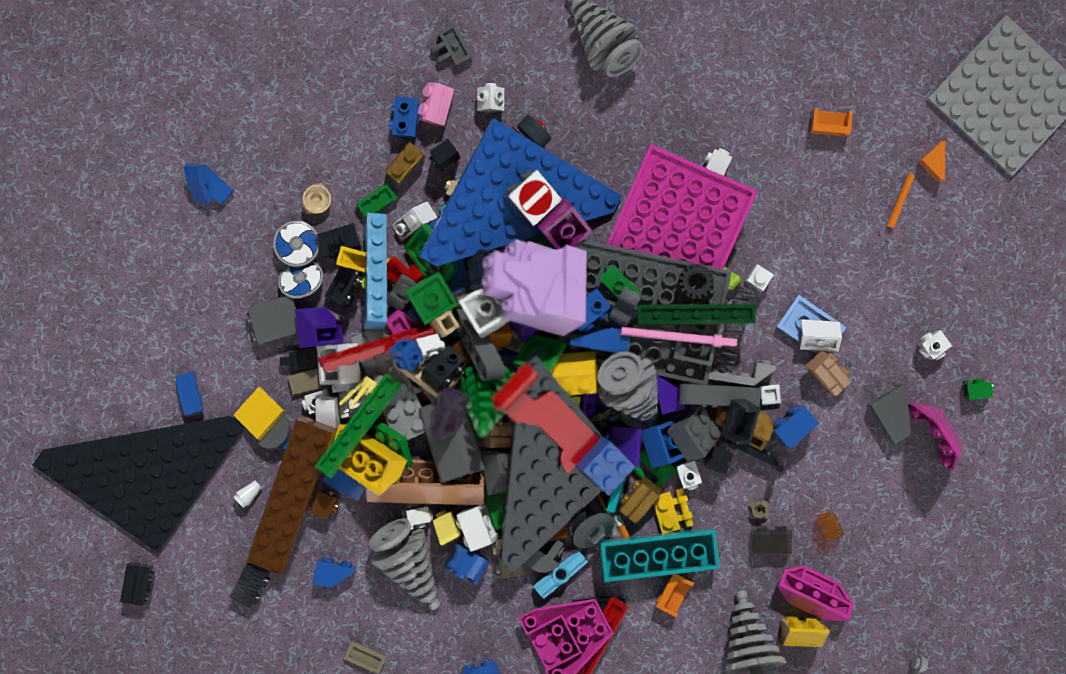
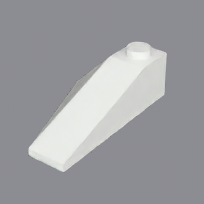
[459,289,510,339]

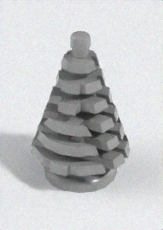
[567,0,644,77]
[597,352,659,426]
[368,518,440,610]
[725,590,787,674]

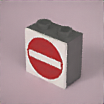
[503,170,562,226]

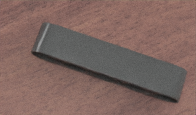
[453,308,505,381]
[679,384,760,407]

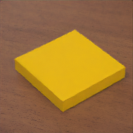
[234,387,286,440]

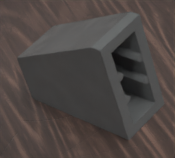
[867,385,911,445]

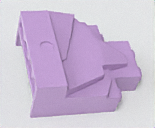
[482,240,587,336]

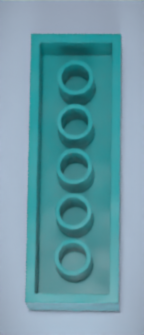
[598,528,720,582]

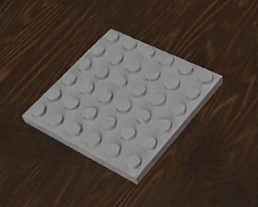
[927,15,1066,177]

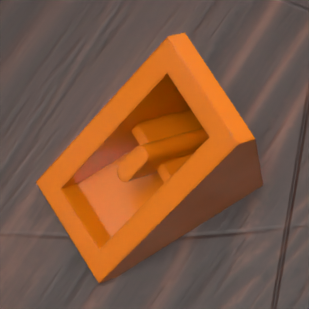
[918,141,946,182]

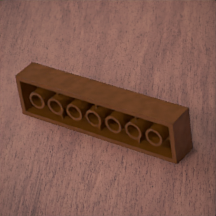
[246,415,337,575]

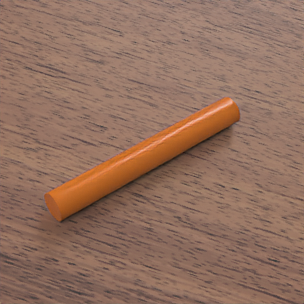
[887,173,915,229]

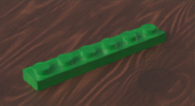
[315,373,403,478]

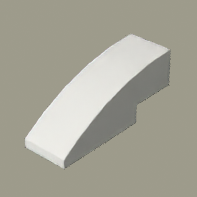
[315,396,340,431]

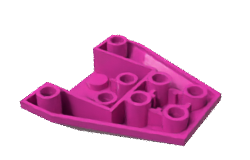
[908,402,962,470]
[518,599,614,674]

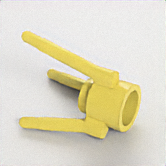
[339,376,377,408]

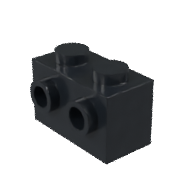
[420,345,466,392]

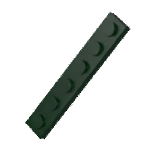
[637,304,756,325]

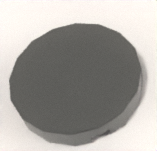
[254,415,291,450]

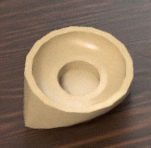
[302,183,331,214]

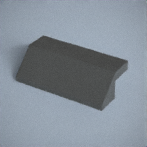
[419,395,485,483]

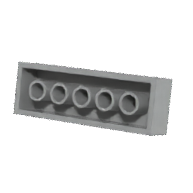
[351,326,427,440]

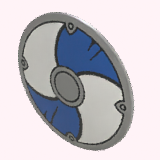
[273,221,320,267]
[278,261,323,298]

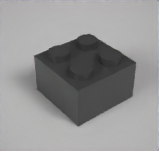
[667,405,721,462]

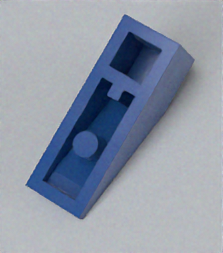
[566,325,630,353]

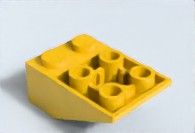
[780,616,830,647]

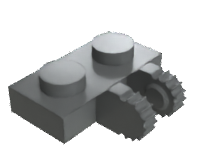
[430,23,473,67]

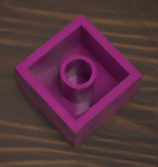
[536,197,593,250]

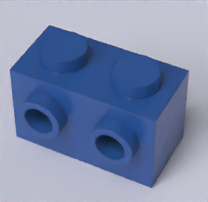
[389,96,420,139]
[576,289,611,333]

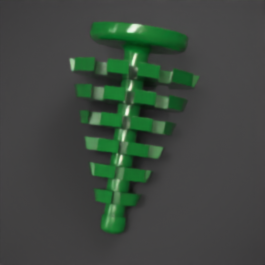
[460,361,514,437]

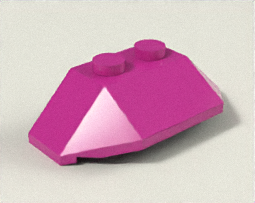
[778,565,854,621]

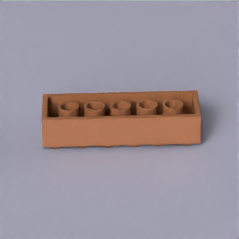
[366,460,485,505]

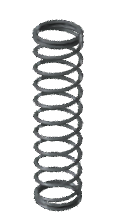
[713,286,756,371]

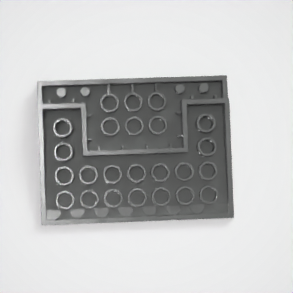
[558,239,732,385]

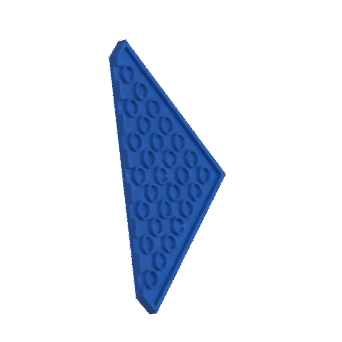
[419,118,622,266]

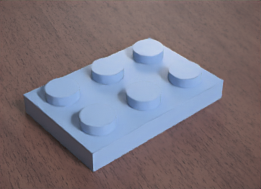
[776,295,846,354]

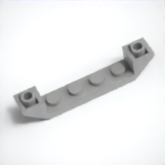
[708,360,776,386]

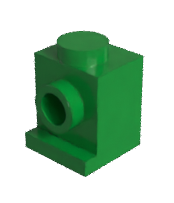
[963,379,995,400]

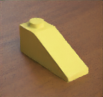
[433,509,461,545]

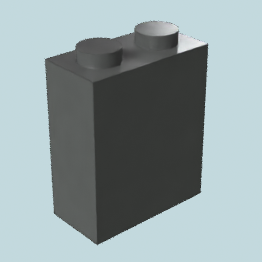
[246,296,298,345]

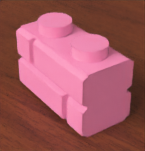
[418,82,454,126]

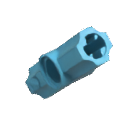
[533,549,588,599]

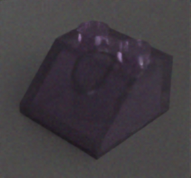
[429,387,470,440]

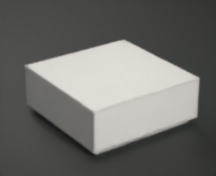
[760,385,781,406]

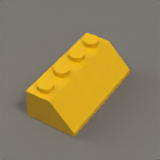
[518,351,599,395]
[332,424,407,495]

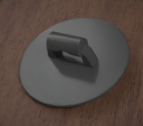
[573,513,615,548]

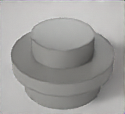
[911,654,928,674]

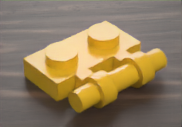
[653,488,693,533]

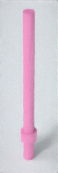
[620,327,737,347]

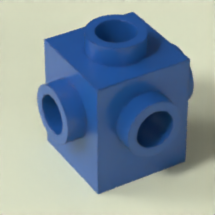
[389,338,423,371]

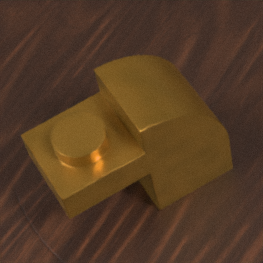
[749,410,773,451]

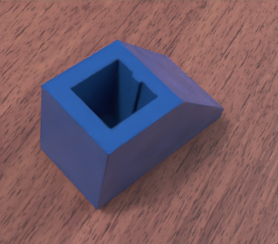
[312,557,357,588]

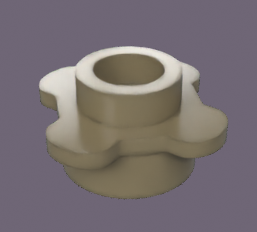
[749,500,769,520]

